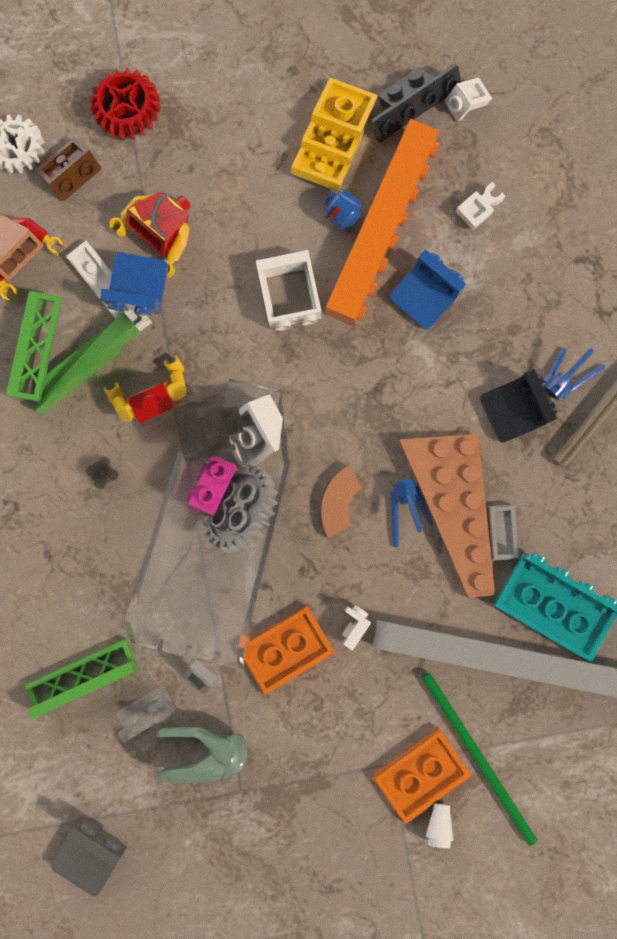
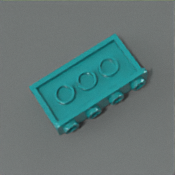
[493,552,617,663]

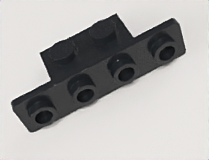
[371,64,461,142]

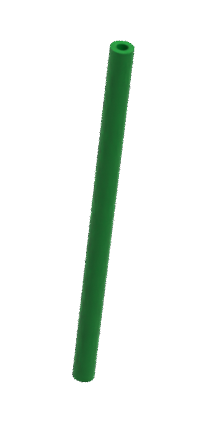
[421,672,538,846]

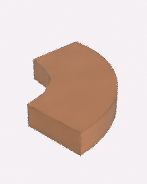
[321,465,362,538]

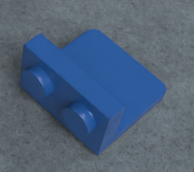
[389,249,466,330]
[100,253,168,316]

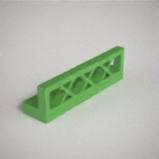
[6,291,63,402]
[25,639,140,720]

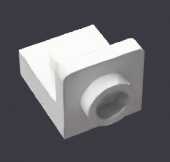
[445,78,492,121]
[342,605,371,651]

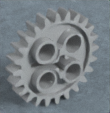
[202,464,278,553]

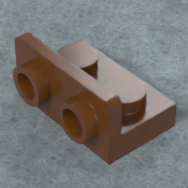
[35,137,101,201]

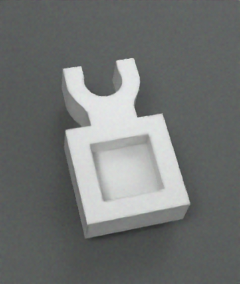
[456,182,505,230]

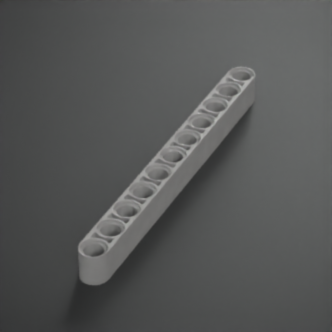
[372,619,617,697]

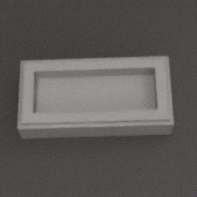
[487,505,520,560]
[183,659,218,694]

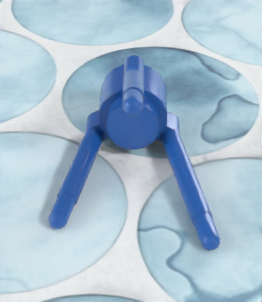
[543,348,605,401]
[389,479,433,548]

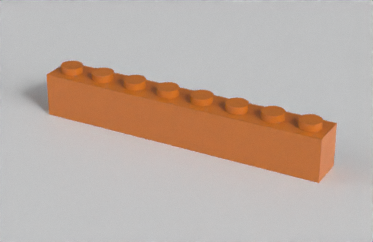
[325,119,440,327]

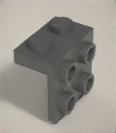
[51,817,127,896]

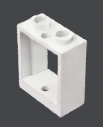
[256,250,321,331]

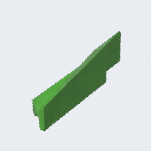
[35,312,141,415]

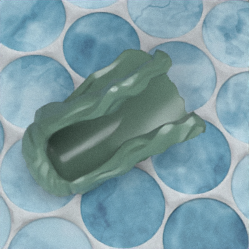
[155,727,247,784]

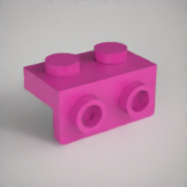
[187,455,237,516]

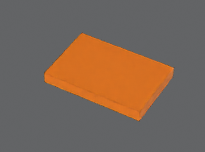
[237,605,335,696]
[372,727,472,825]

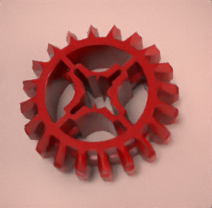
[89,67,161,141]

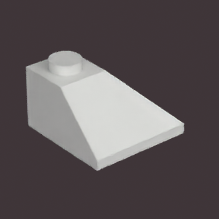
[218,394,283,467]

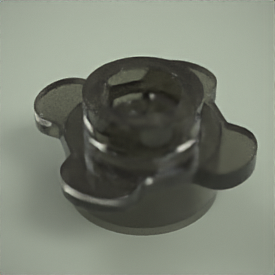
[86,457,118,489]

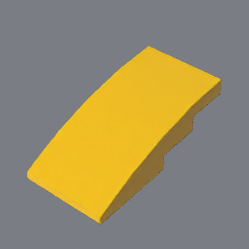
[290,78,378,192]

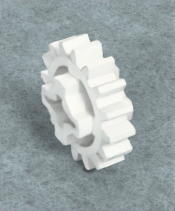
[0,115,45,174]

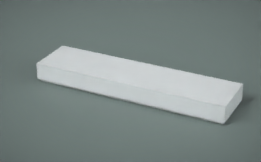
[66,241,152,331]

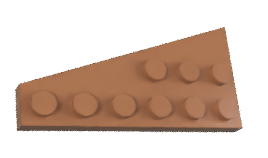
[398,434,495,598]

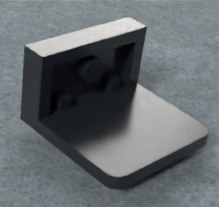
[480,369,557,443]

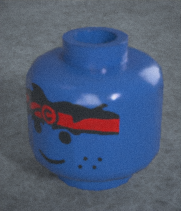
[323,190,363,230]

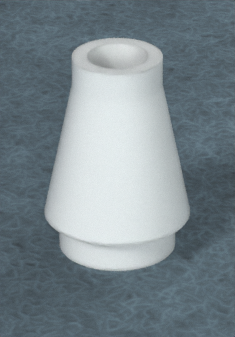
[425,803,454,848]

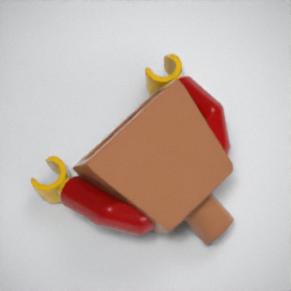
[0,215,64,301]

